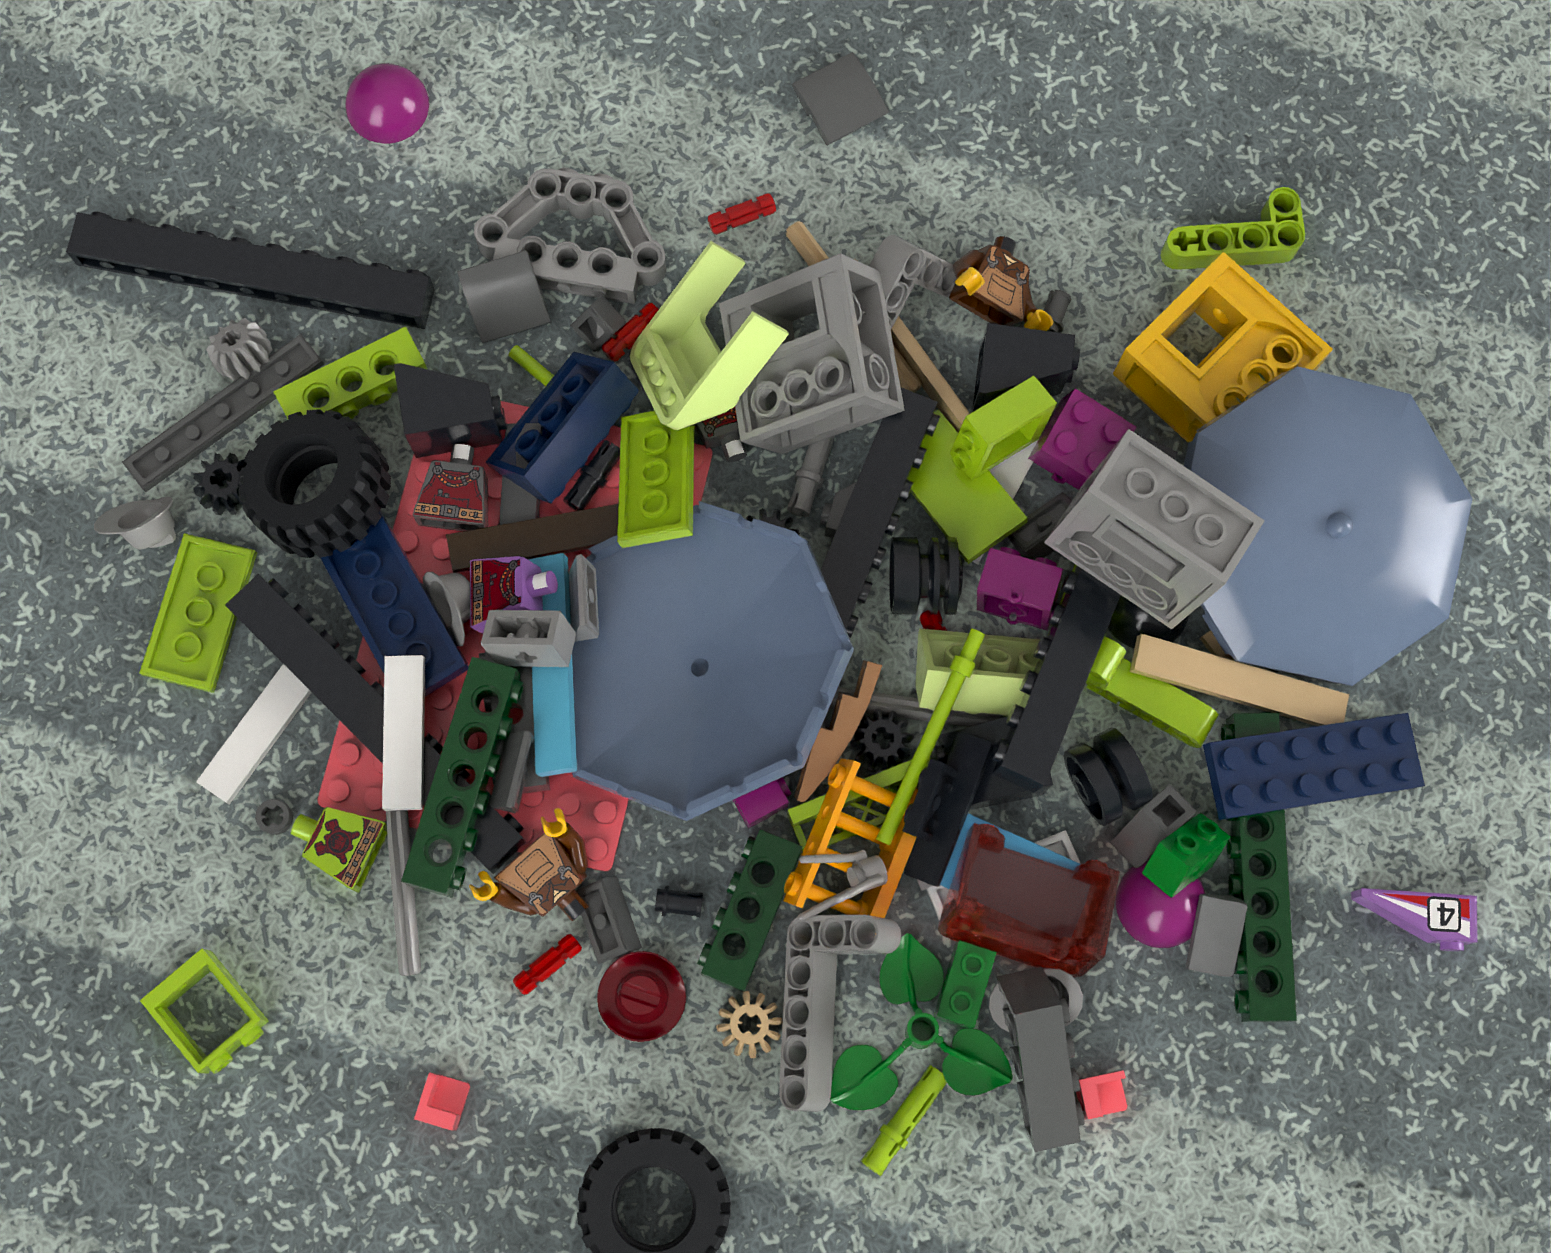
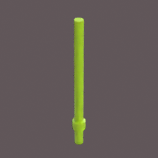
[876,628,985,846]

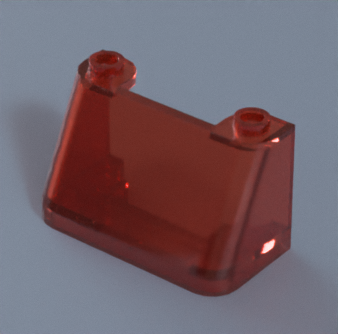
[938,823,1120,977]

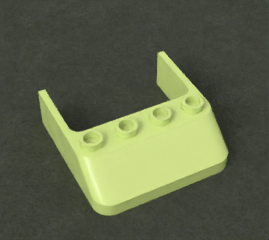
[630,241,789,430]

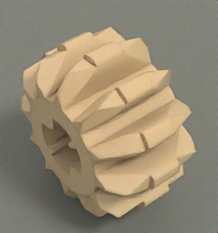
[716,991,783,1058]

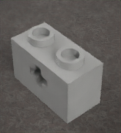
[481,610,576,667]

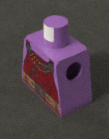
[470,556,558,634]

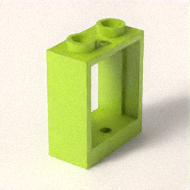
[949,376,1057,480]
[140,948,269,1074]

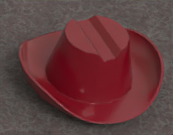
[597,951,686,1042]

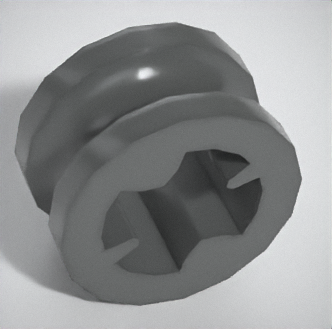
[255,799,293,835]

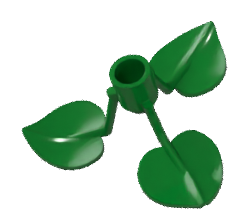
[830,933,1013,1110]

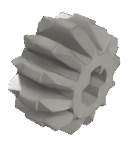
[206,318,273,381]

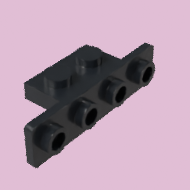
[902,731,994,887]

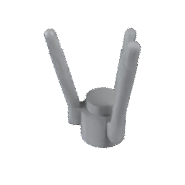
[798,850,888,921]

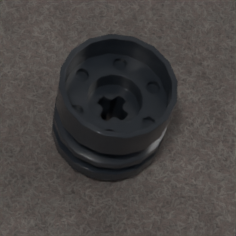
[889,537,963,615]

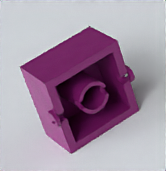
[1028,388,1137,490]
[977,547,1063,631]

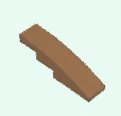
[794,660,882,803]

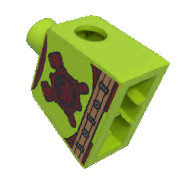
[291,807,387,893]

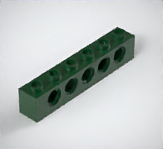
[401,657,524,898]

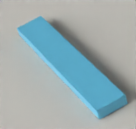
[528,553,577,777]

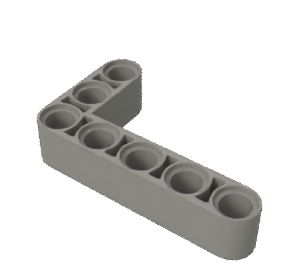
[869,235,956,330]
[779,914,901,1112]

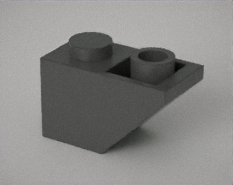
[1111,784,1197,868]

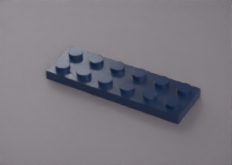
[320,509,469,697]
[1203,713,1425,820]

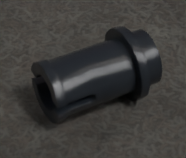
[655,885,703,918]

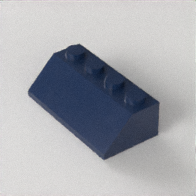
[486,352,639,504]

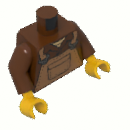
[949,236,1054,331]
[469,808,589,921]

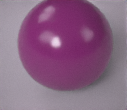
[345,63,429,144]
[1116,860,1206,948]

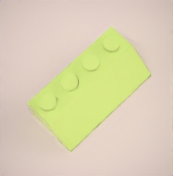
[916,628,1041,717]

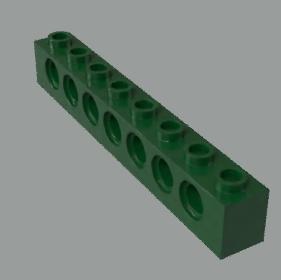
[1220,713,1297,1022]

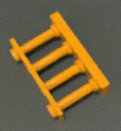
[783,758,918,935]

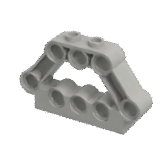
[474,168,666,304]

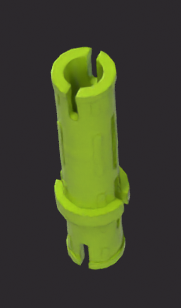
[860,1065,947,1177]

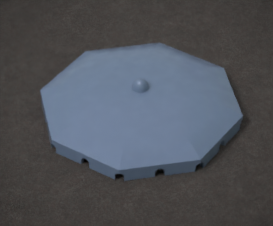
[1184,366,1473,686]
[571,501,854,821]

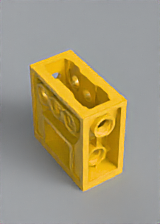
[1113,252,1333,442]

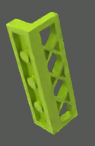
[787,757,931,852]

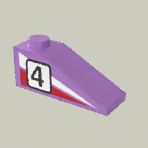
[1351,888,1477,951]

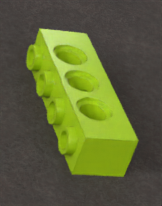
[273,326,427,419]

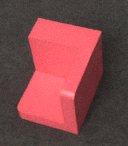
[1076,1070,1127,1120]
[414,1072,470,1131]

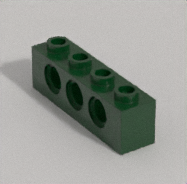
[697,829,803,992]

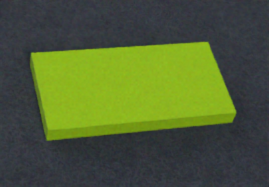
[617,410,694,548]
[908,410,1028,565]
[139,533,257,693]

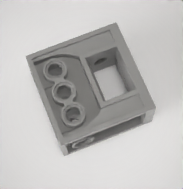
[719,253,905,454]
[1044,429,1265,629]

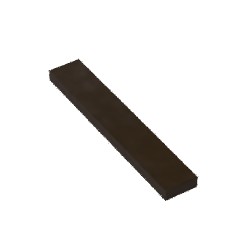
[446,504,618,573]

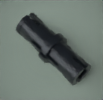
[563,440,620,511]

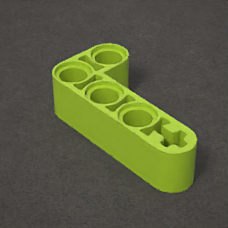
[1160,187,1305,270]
[1086,636,1219,748]

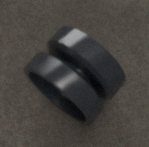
[1063,727,1153,826]

